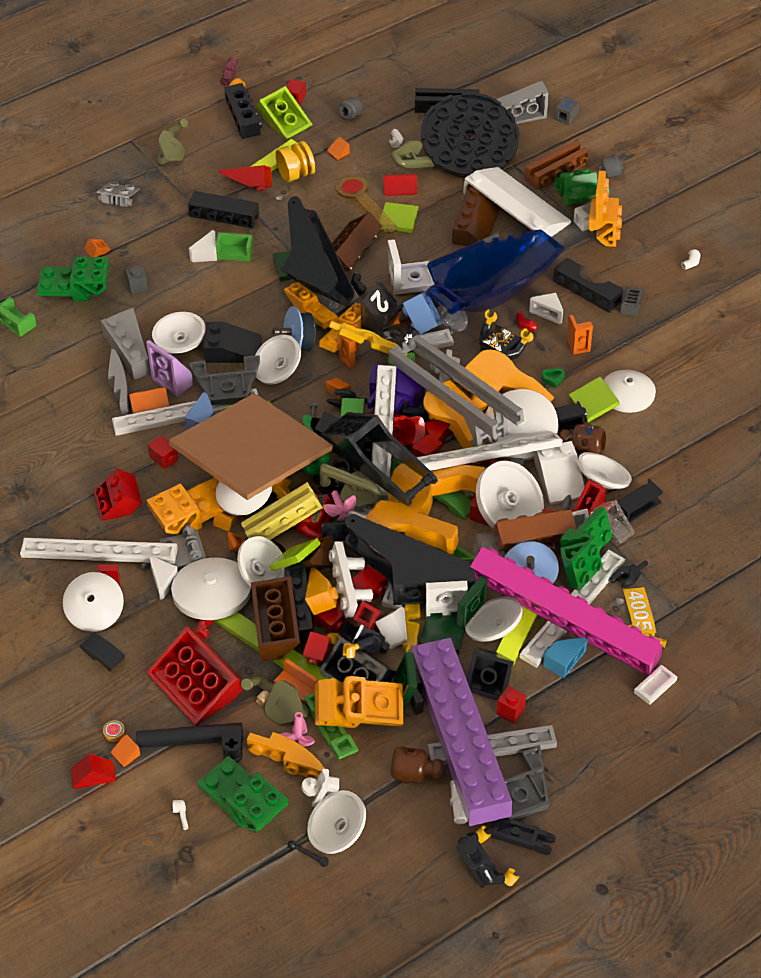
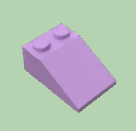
[146,340,193,397]

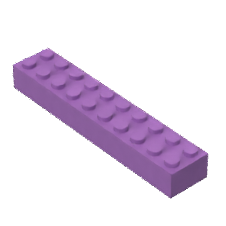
[411,638,512,826]

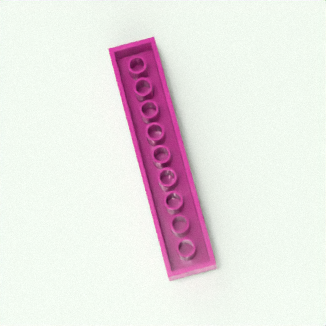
[470,547,662,676]

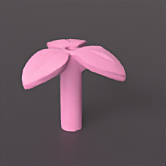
[323,491,356,521]
[280,712,315,747]

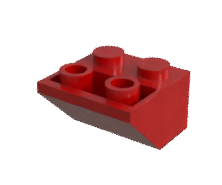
[94,468,142,521]

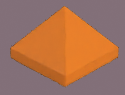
[227,532,244,552]

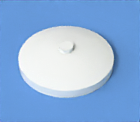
[485,389,558,461]
[476,461,544,528]
[171,558,252,620]

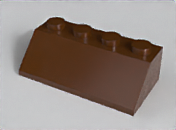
[452,184,500,249]
[332,211,382,272]
[251,576,300,661]

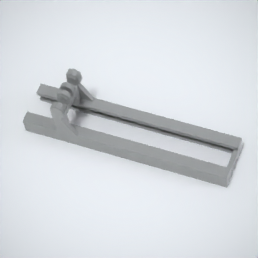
[388,335,524,447]

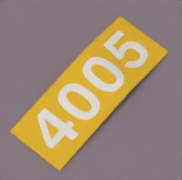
[623,587,656,633]

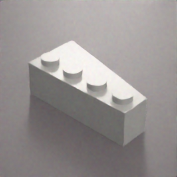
[496,81,549,124]
[101,308,150,380]

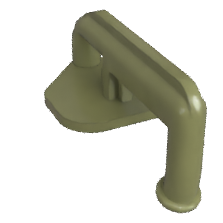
[156,118,188,165]
[390,140,436,168]
[320,464,382,508]
[241,675,310,725]

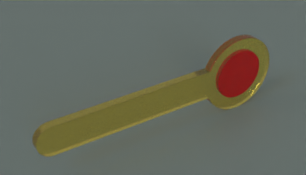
[337,176,397,234]

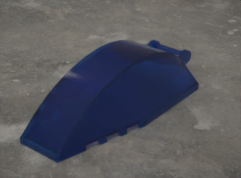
[426,229,565,315]

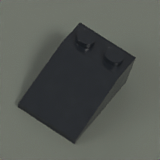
[204,322,261,363]

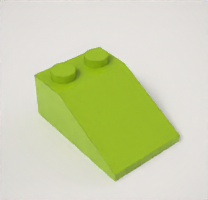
[256,86,313,140]

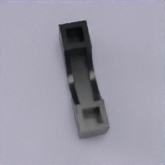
[553,258,623,313]

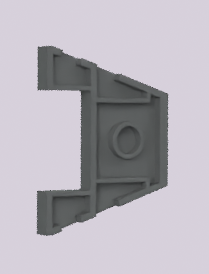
[189,355,260,405]
[504,745,549,820]

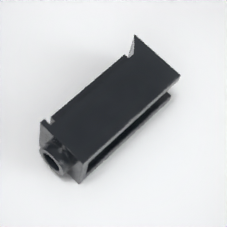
[554,401,587,432]
[614,478,663,525]

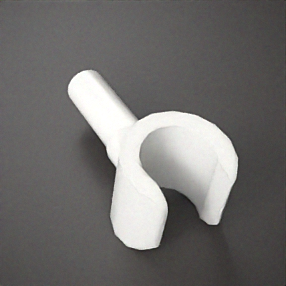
[173,800,189,830]

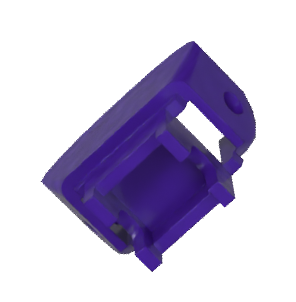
[367,364,425,414]

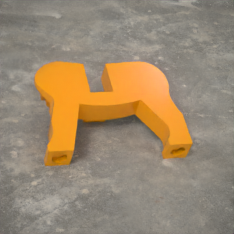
[423,350,554,467]
[366,463,485,554]

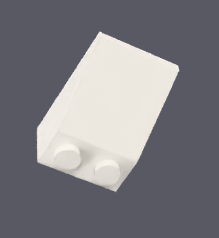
[534,441,585,505]

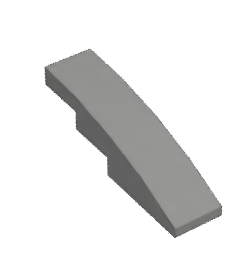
[108,349,129,415]

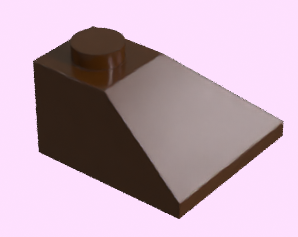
[287,536,335,571]

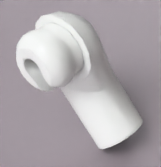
[389,129,404,148]
[681,249,700,270]

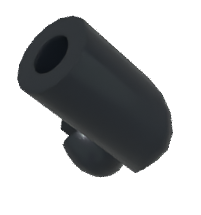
[350,273,367,294]

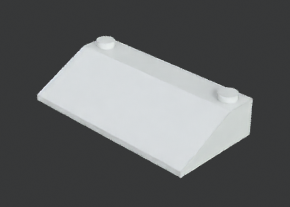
[463,167,571,248]

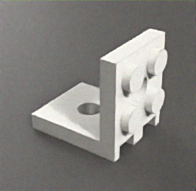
[388,240,435,295]
[425,581,468,618]

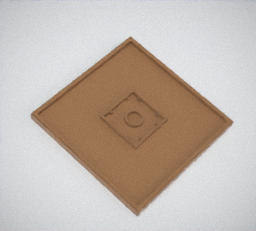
[169,393,333,500]

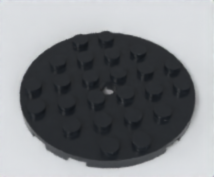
[421,92,519,178]

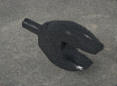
[326,389,368,407]
[610,560,648,587]

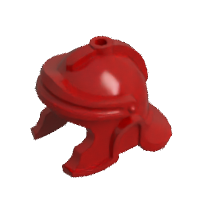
[392,414,426,447]

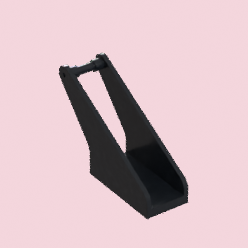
[281,196,354,307]
[319,412,438,506]
[345,514,475,605]

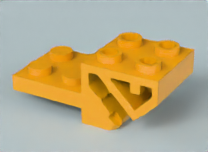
[589,171,622,247]
[146,477,225,534]
[315,676,403,728]

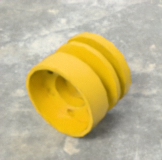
[275,141,315,183]

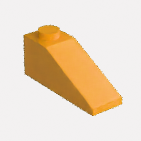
[305,567,339,615]

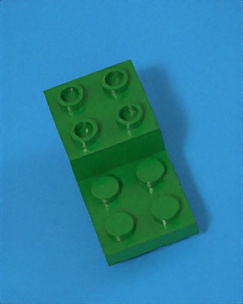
[554,169,610,205]
[37,257,110,302]
[560,506,613,591]
[197,756,288,833]

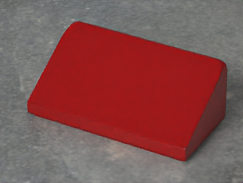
[383,174,417,196]

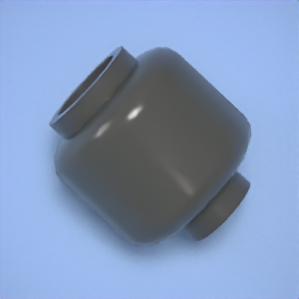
[339,97,362,120]
[599,155,624,178]

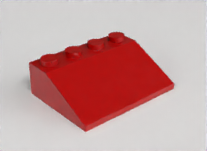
[146,626,243,726]

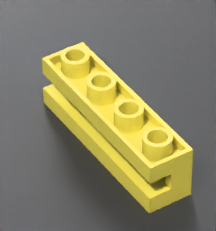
[241,482,323,540]

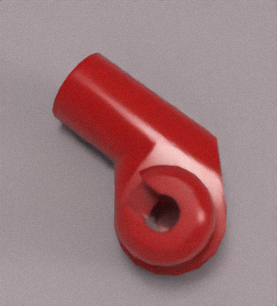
[516,312,538,332]
[196,620,215,639]

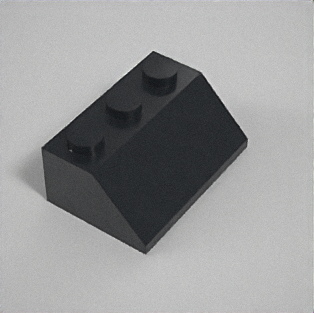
[318,637,396,683]

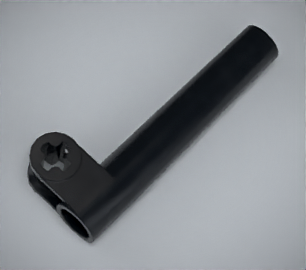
[136,722,243,763]

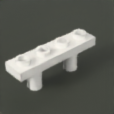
[329,542,373,618]

